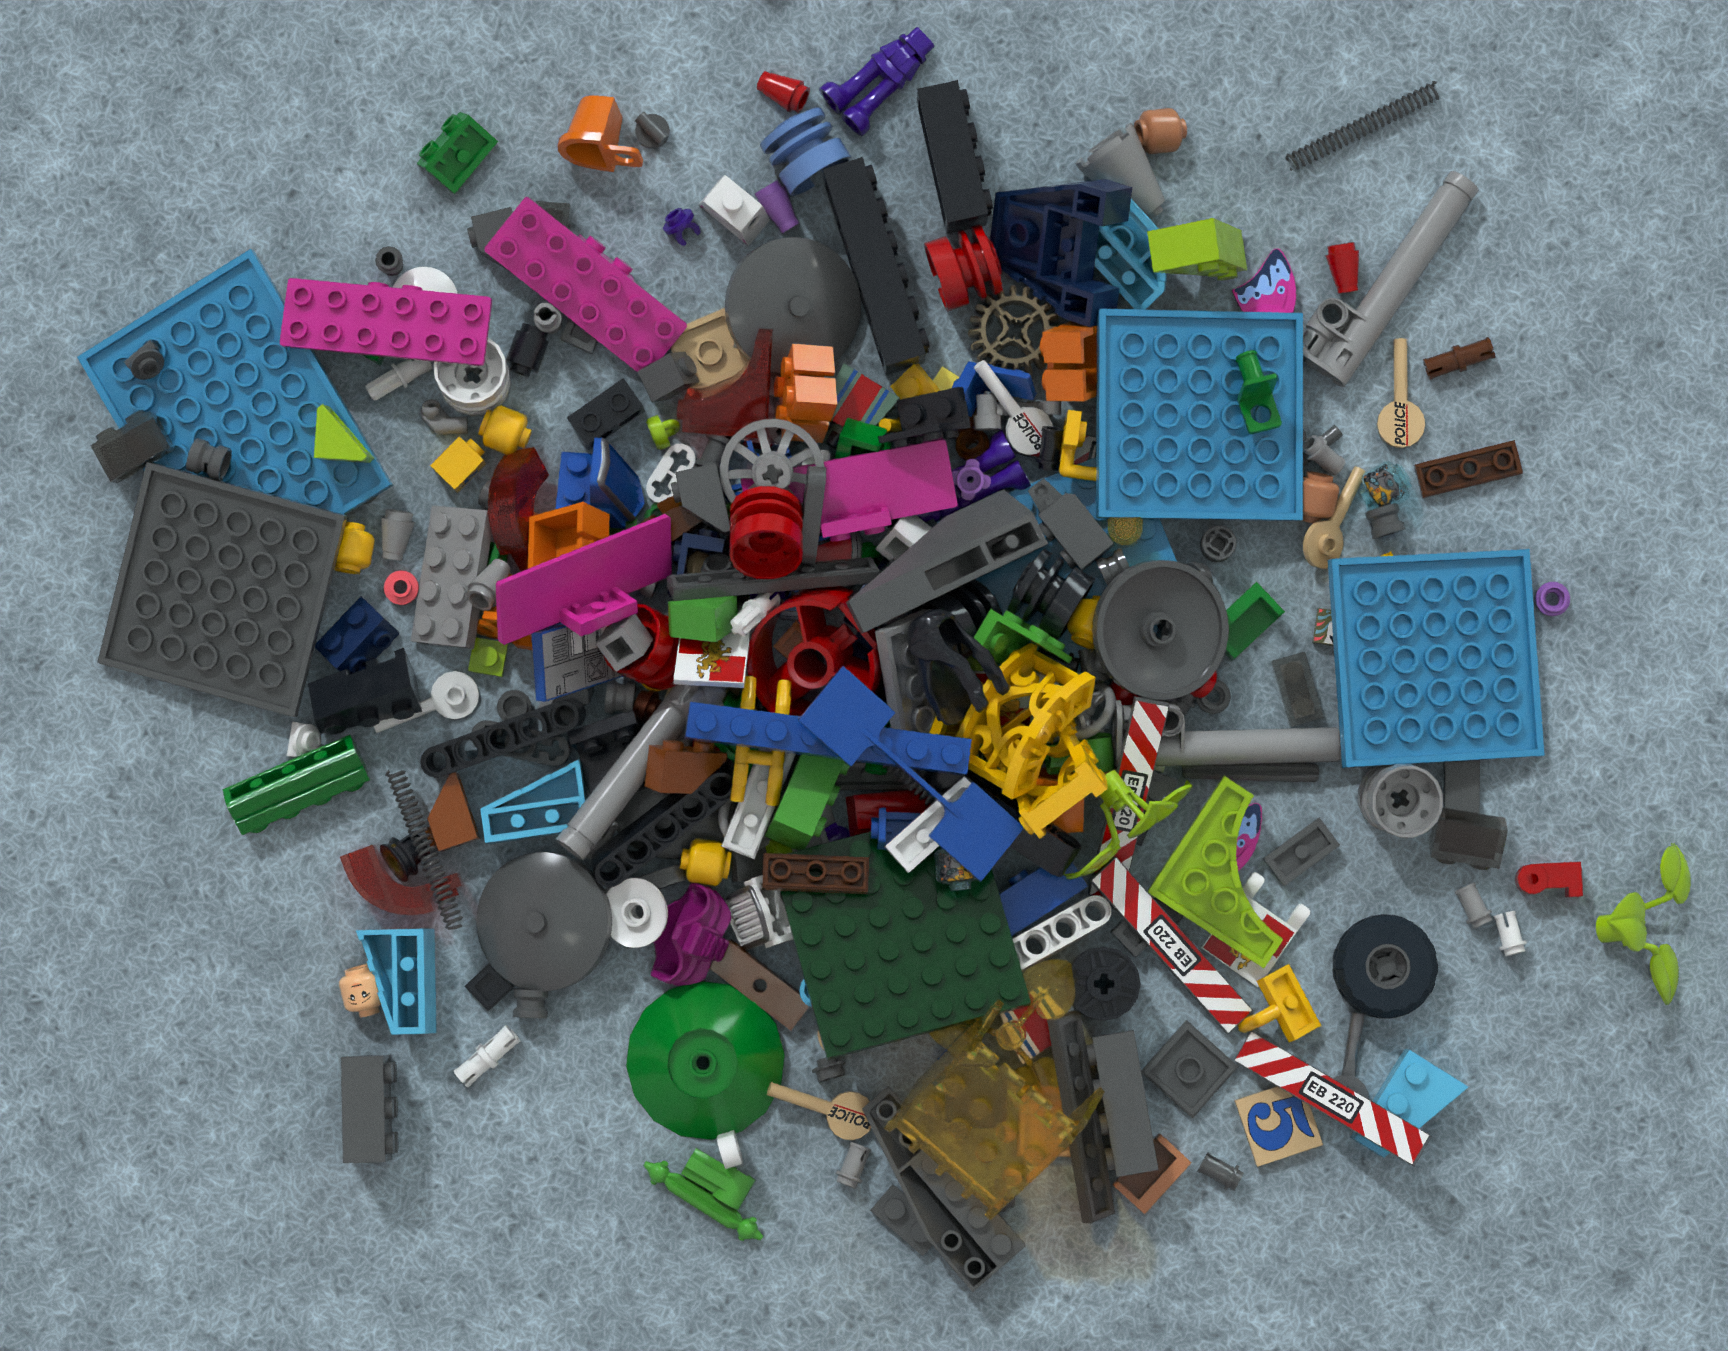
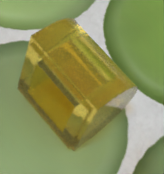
[1108,517,1143,548]

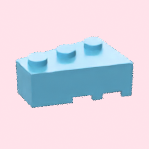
[480,759,587,844]
[356,928,436,1035]
[1350,1049,1468,1157]

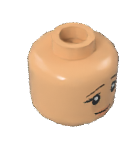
[339,964,382,1017]

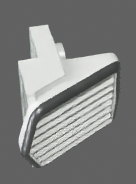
[725,875,793,950]

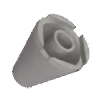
[1075,123,1165,219]

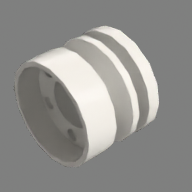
[434,337,511,416]

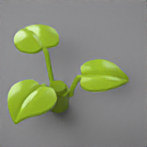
[1064,770,1193,880]
[1596,843,1691,1005]

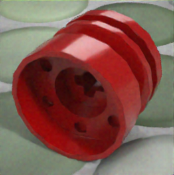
[924,224,1003,312]
[730,486,803,579]
[603,604,679,690]

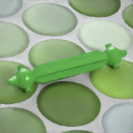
[643,1161,763,1241]

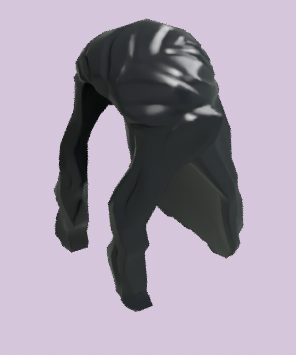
[907,609,1010,726]

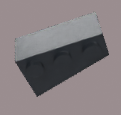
[308,648,422,735]

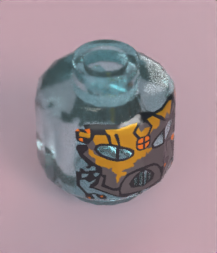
[1359,460,1413,508]
[934,848,977,891]

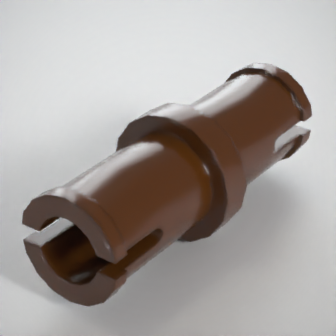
[1423,337,1496,380]

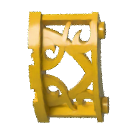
[954,643,1096,800]
[982,700,1108,839]

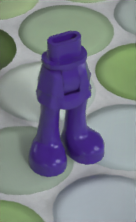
[819,27,935,136]
[917,430,1031,523]

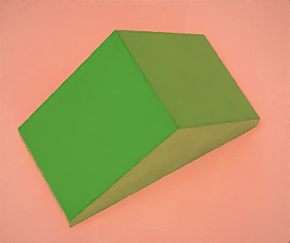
[668,596,737,642]

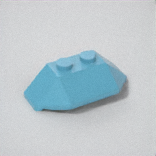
[1094,199,1167,310]

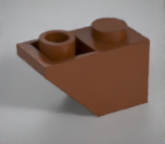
[645,740,727,794]

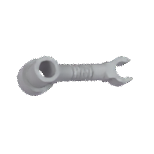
[973,394,1061,431]

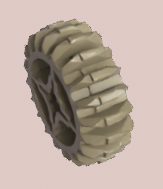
[968,285,1059,376]

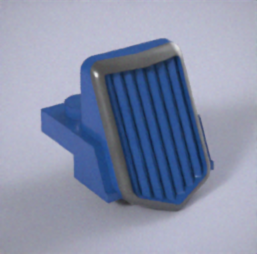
[555,438,645,529]

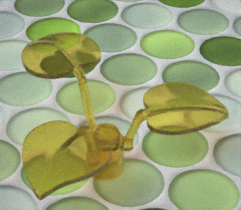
[929,959,1076,1122]

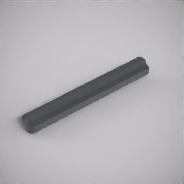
[1182,763,1319,782]

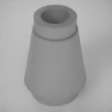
[381,509,415,561]
[467,559,511,611]

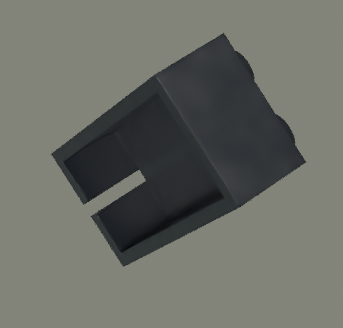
[916,80,993,234]

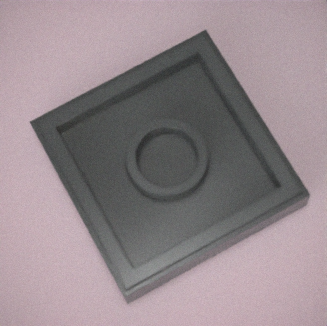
[1141,1020,1239,1118]

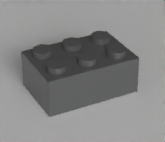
[341,1055,399,1163]

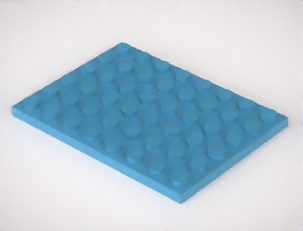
[77,249,393,515]

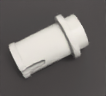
[1493,911,1527,957]

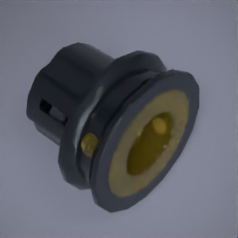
[380,834,430,882]

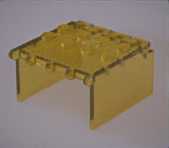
[884,999,1105,1220]

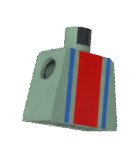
[823,363,900,450]

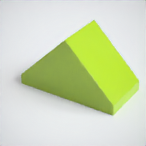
[314,404,375,463]

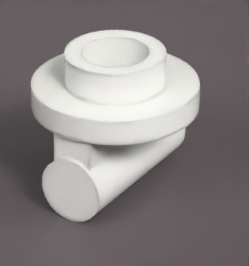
[287,722,321,757]

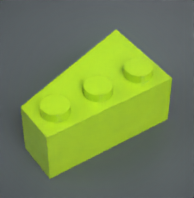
[1147,218,1247,281]

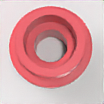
[384,570,419,605]

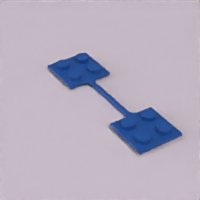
[798,666,1024,882]

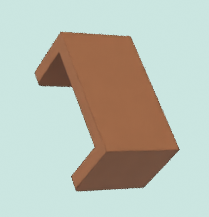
[1112,1133,1192,1214]

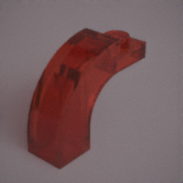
[488,447,549,572]
[340,845,464,916]

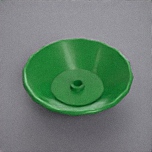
[626,981,785,1140]

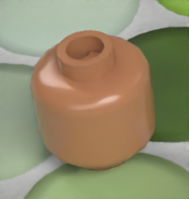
[1134,108,1187,154]
[1302,471,1340,523]

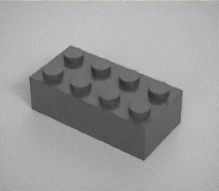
[1086,1030,1158,1177]

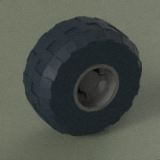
[1332,914,1438,1019]

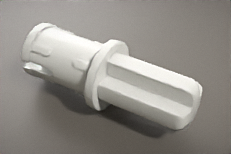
[365,359,433,400]
[730,592,780,636]

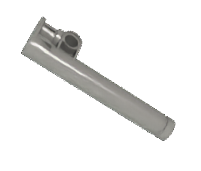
[1303,171,1479,387]
[556,684,728,860]
[1112,699,1342,767]

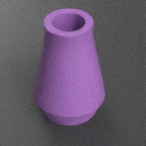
[755,180,799,233]

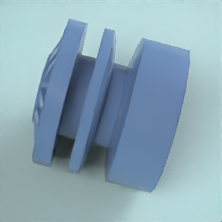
[760,107,851,196]

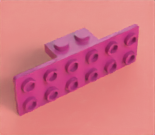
[484,197,687,372]
[280,278,492,366]
[741,439,958,541]
[496,514,672,645]

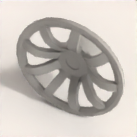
[720,419,824,505]

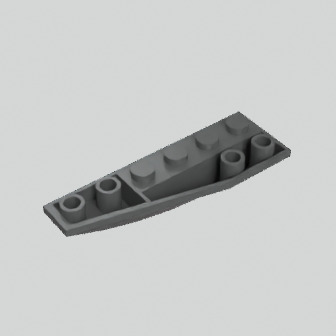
[846,489,1048,634]
[862,1086,1026,1292]

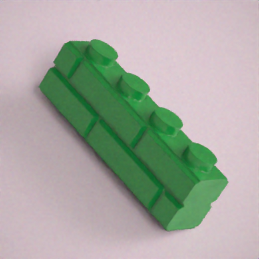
[222,734,370,835]

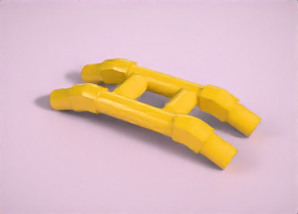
[730,676,791,806]

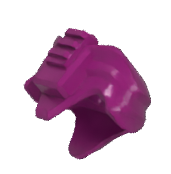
[651,883,731,986]

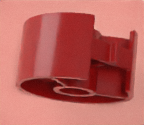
[747,586,884,716]

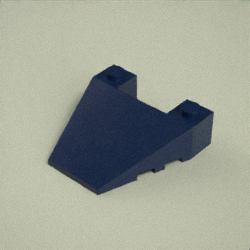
[990,179,1133,327]

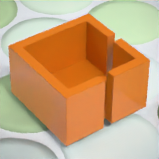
[1040,321,1097,402]
[774,344,837,443]
[528,502,610,569]

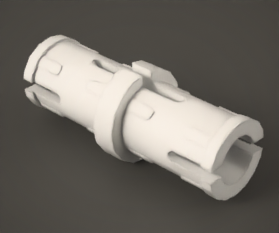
[454,1025,521,1087]

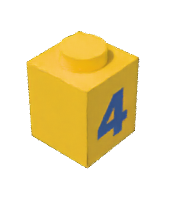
[430,436,486,493]

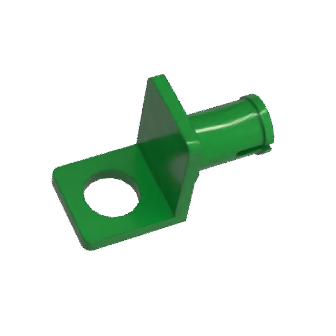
[1235,350,1282,434]

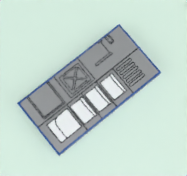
[532,623,624,702]

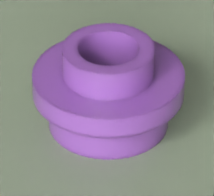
[1535,582,1570,616]

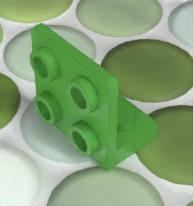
[974,609,1072,665]

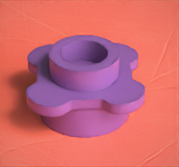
[952,459,991,500]

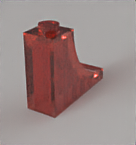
[677,328,773,438]

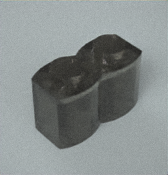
[91,410,175,484]

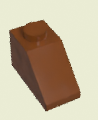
[425,772,481,852]

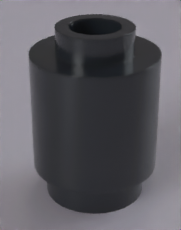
[506,323,549,377]

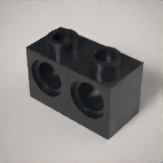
[567,378,645,450]

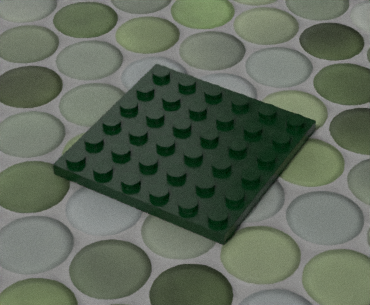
[780,831,1031,1060]

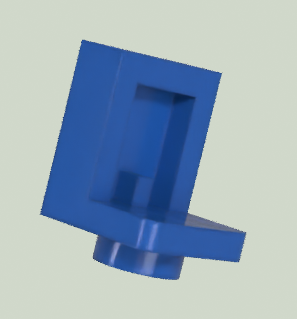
[871,808,920,850]

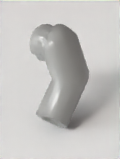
[421,399,468,435]

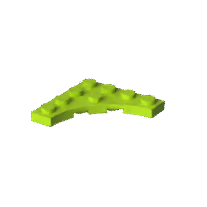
[1147,775,1283,968]

